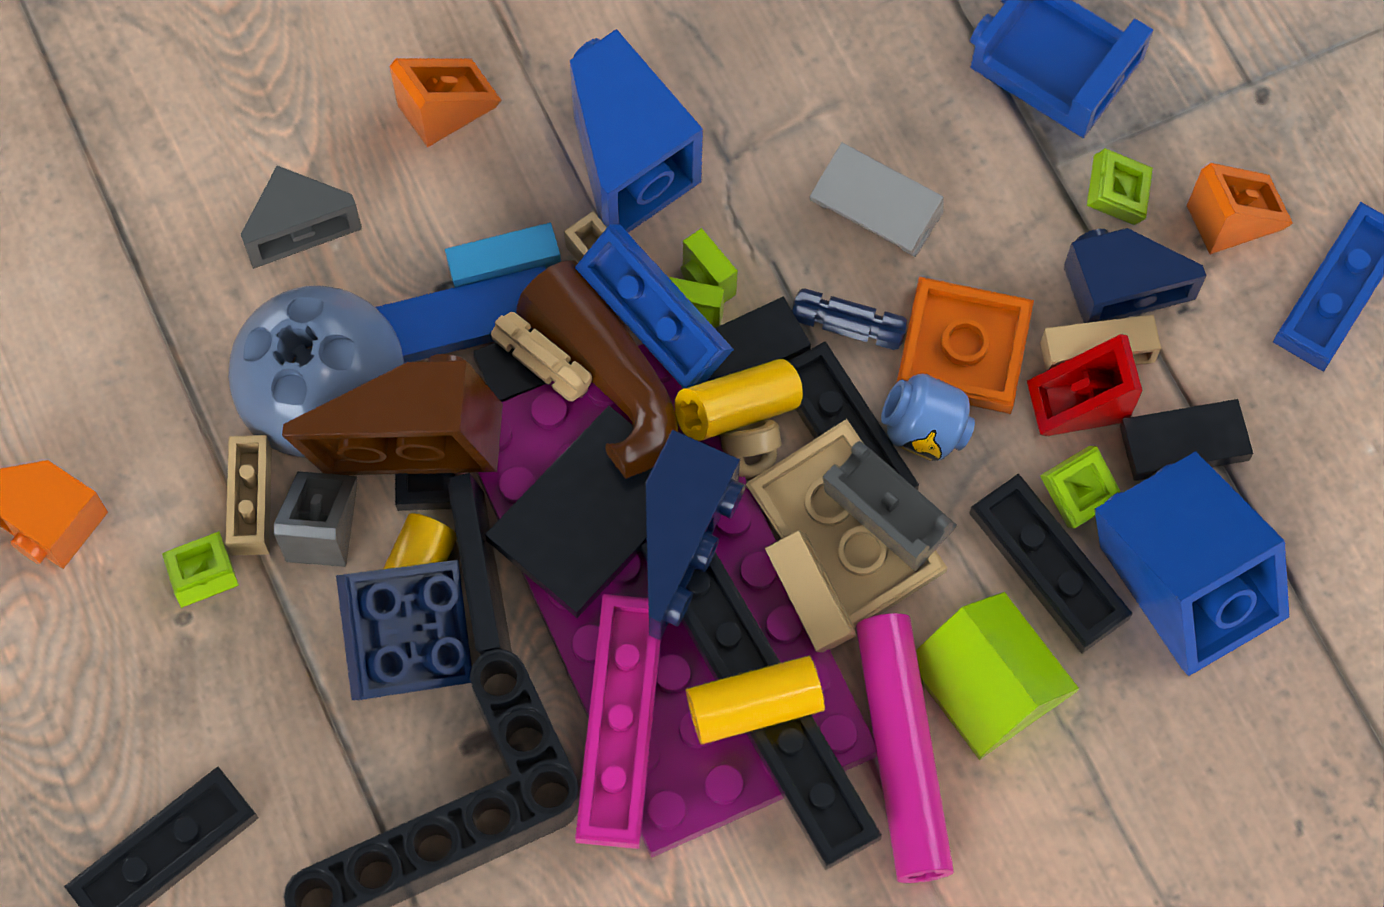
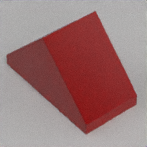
[1027,334,1143,436]

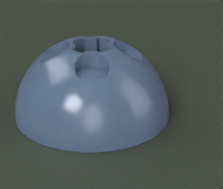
[228,286,404,457]

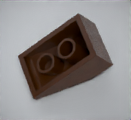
[282,354,503,475]

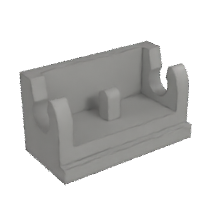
[810,142,944,257]

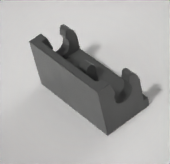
[823,441,957,572]

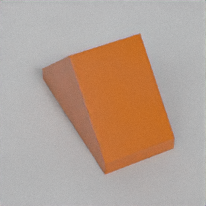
[390,58,501,148]
[1187,163,1293,254]

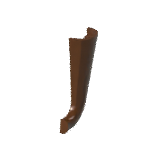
[516,260,678,479]

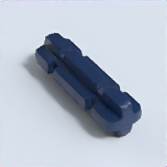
[792,288,907,350]

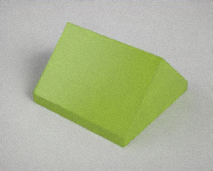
[916,592,1079,760]

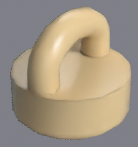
[720,419,782,480]

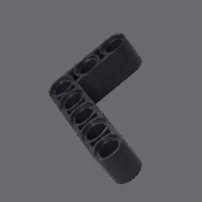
[284,649,580,907]

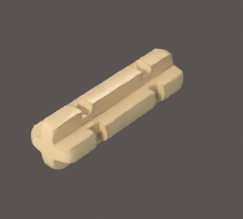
[491,312,593,401]

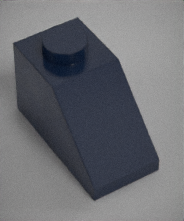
[1064,228,1207,323]

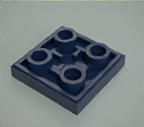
[336,560,472,700]

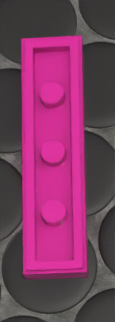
[575,594,661,849]

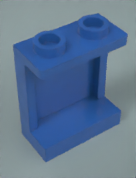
[970,0,1154,139]

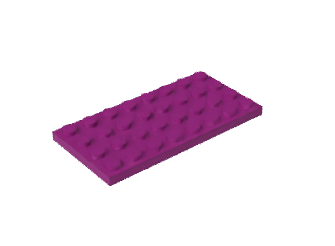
[476,344,877,858]

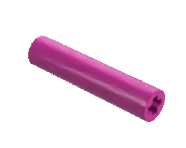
[856,613,954,883]

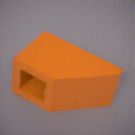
[0,460,108,569]

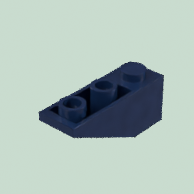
[646,430,745,640]

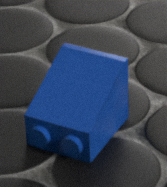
[570,29,703,233]
[1095,451,1290,676]

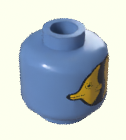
[881,373,975,461]

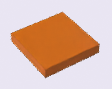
[897,277,1034,414]

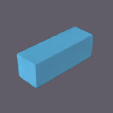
[445,222,561,287]

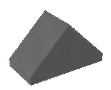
[241,165,362,269]
[274,471,357,567]

